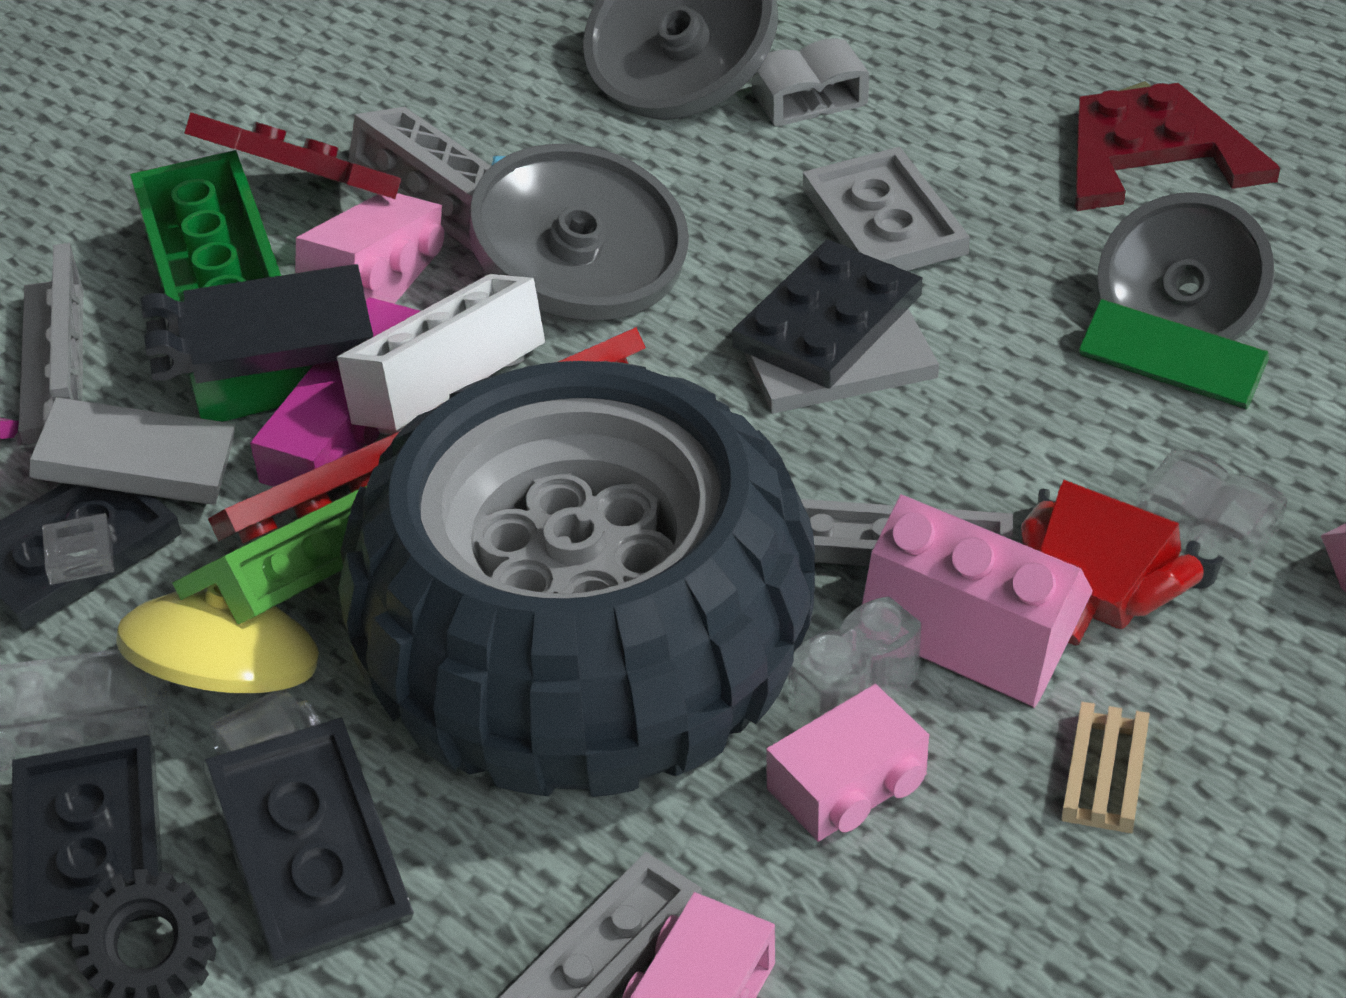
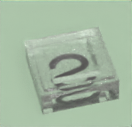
[42,513,115,585]

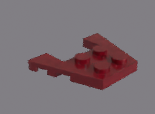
[1075,83,1280,211]
[184,112,401,199]

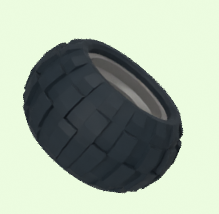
[338,361,815,797]

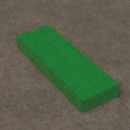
[1079,299,1269,410]

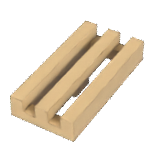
[1062,701,1150,834]

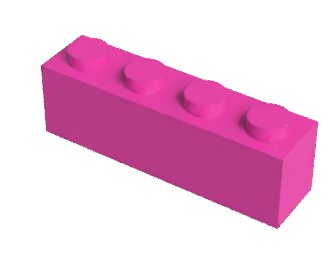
[250,297,420,487]

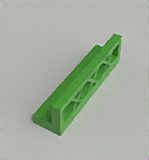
[172,486,367,624]

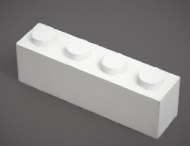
[337,274,545,434]

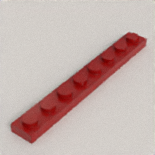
[208,327,646,544]

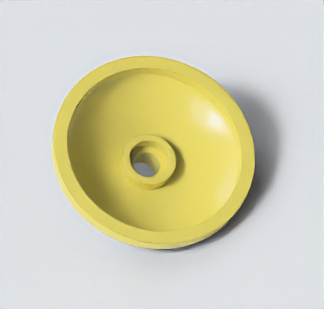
[116,583,319,693]

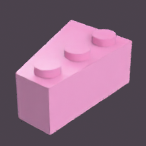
[295,193,444,304]

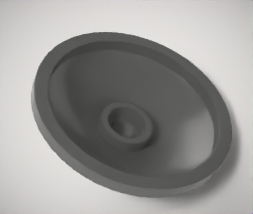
[1098,192,1275,341]

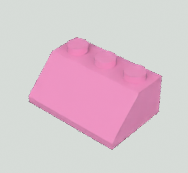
[858,494,1093,708]

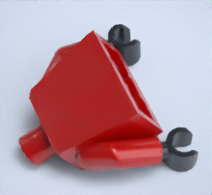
[1021,480,1224,646]

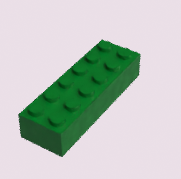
[130,150,311,422]

